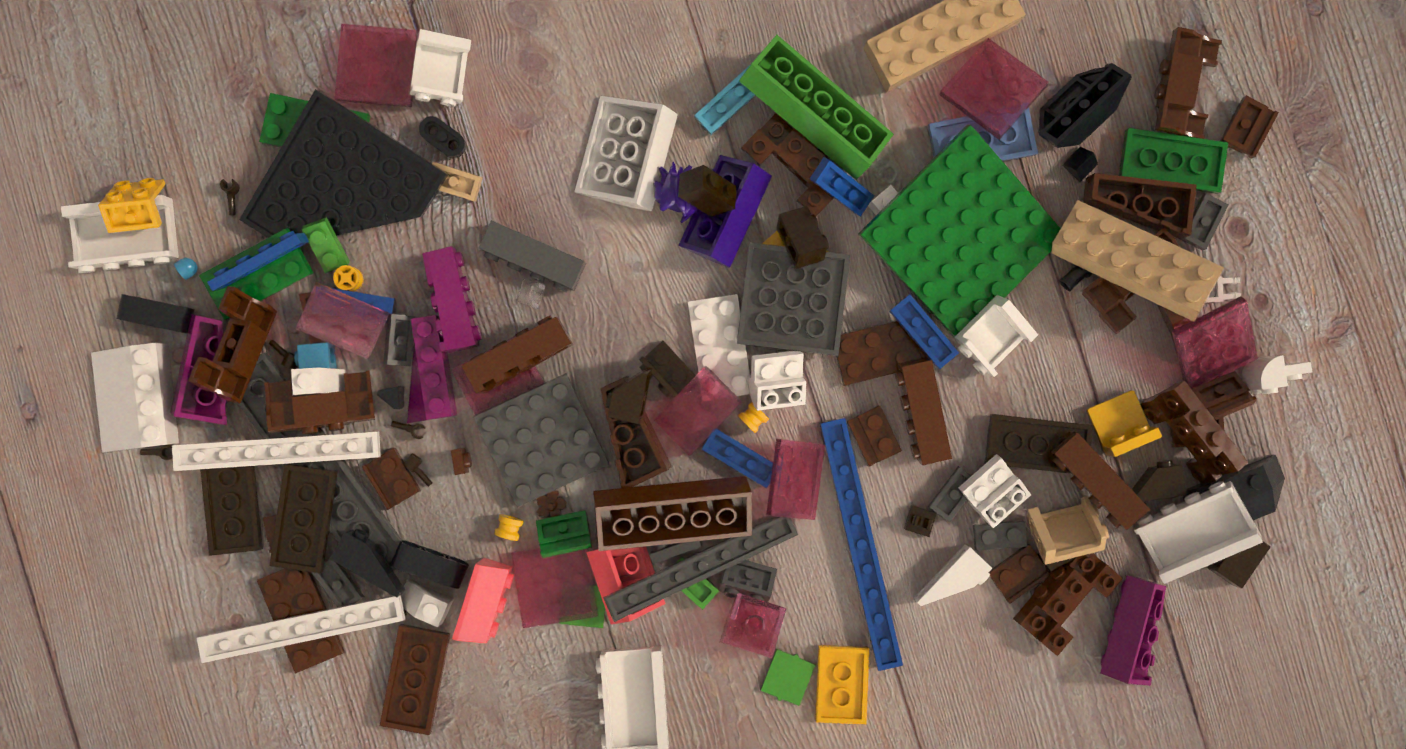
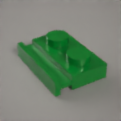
[536,510,592,558]

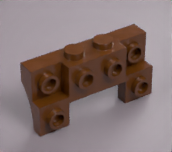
[1154,27,1222,139]
[741,113,834,217]
[1082,228,1179,334]
[188,286,277,404]
[264,370,375,434]
[1140,381,1248,484]
[1013,553,1123,656]

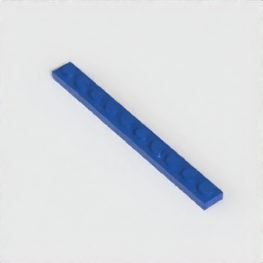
[820,418,903,671]

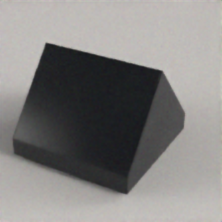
[1062,147,1098,182]
[377,386,404,409]

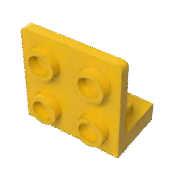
[98,178,165,233]
[1087,390,1162,457]

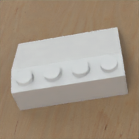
[575,96,678,211]
[91,343,179,452]

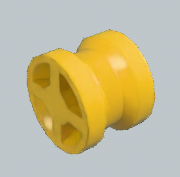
[333,265,364,292]
[737,402,769,433]
[494,514,524,541]

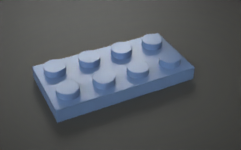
[928,104,1038,162]

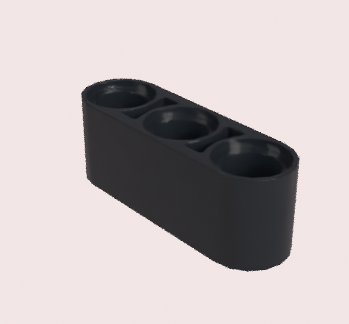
[116,294,195,333]
[390,540,469,589]

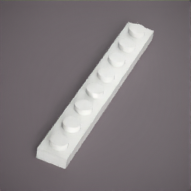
[172,432,381,471]
[197,595,405,663]

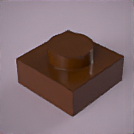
[451,448,472,475]

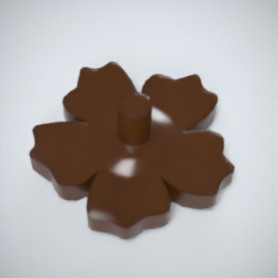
[537,490,567,518]

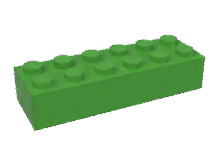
[739,35,894,180]

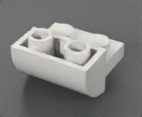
[748,351,806,411]
[1240,355,1312,394]
[958,454,1031,528]

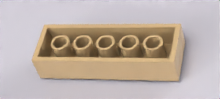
[863,0,1026,93]
[1052,200,1224,322]

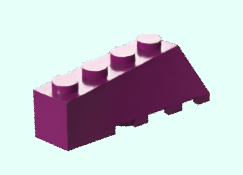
[422,246,482,353]
[170,314,227,425]
[407,315,457,423]
[1100,575,1166,686]

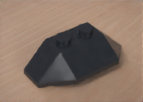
[1038,63,1132,148]
[1183,454,1285,520]

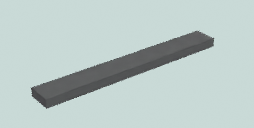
[603,512,798,622]

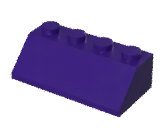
[678,155,772,268]

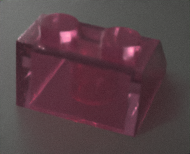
[719,593,787,658]

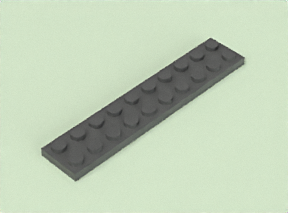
[238,353,402,587]

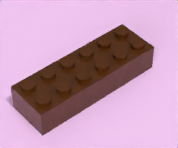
[593,476,752,551]

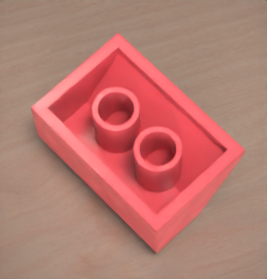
[586,547,666,625]
[452,558,515,643]

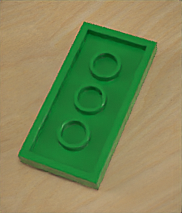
[259,93,371,147]
[1119,128,1228,194]
[199,228,314,320]

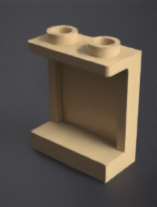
[1027,496,1109,565]

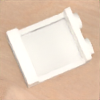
[409,29,471,107]
[954,295,1038,377]

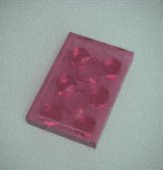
[295,282,389,359]
[654,366,742,456]
[766,438,825,520]

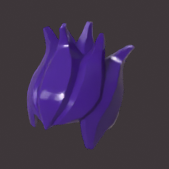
[654,162,698,223]

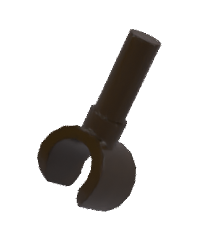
[220,179,240,215]
[269,340,297,369]
[391,421,426,439]
[140,445,173,460]
[405,453,433,487]

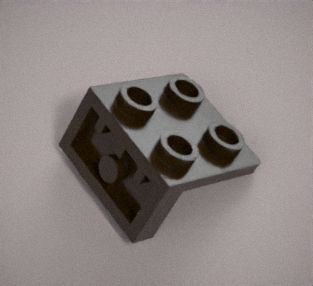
[639,340,697,398]

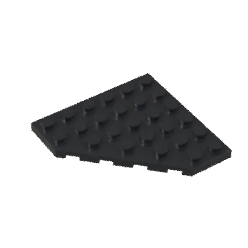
[239,89,448,238]

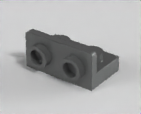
[719,560,777,605]

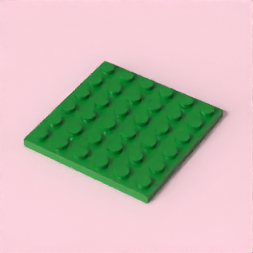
[858,125,1061,337]

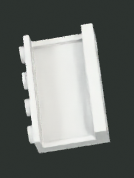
[61,195,179,273]
[1134,481,1263,584]
[596,646,669,749]

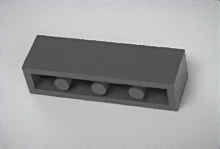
[479,220,587,293]

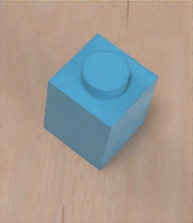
[294,343,337,369]

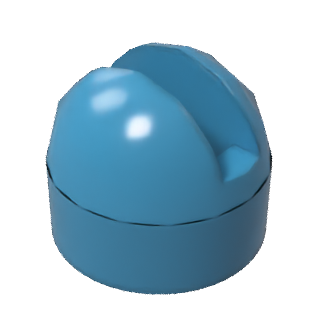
[174,258,198,280]

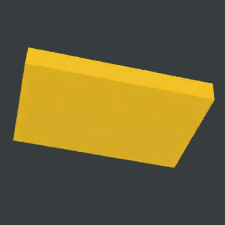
[815,645,869,725]

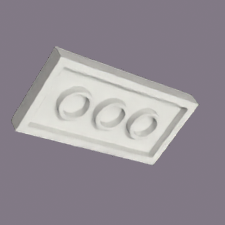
[688,294,750,401]

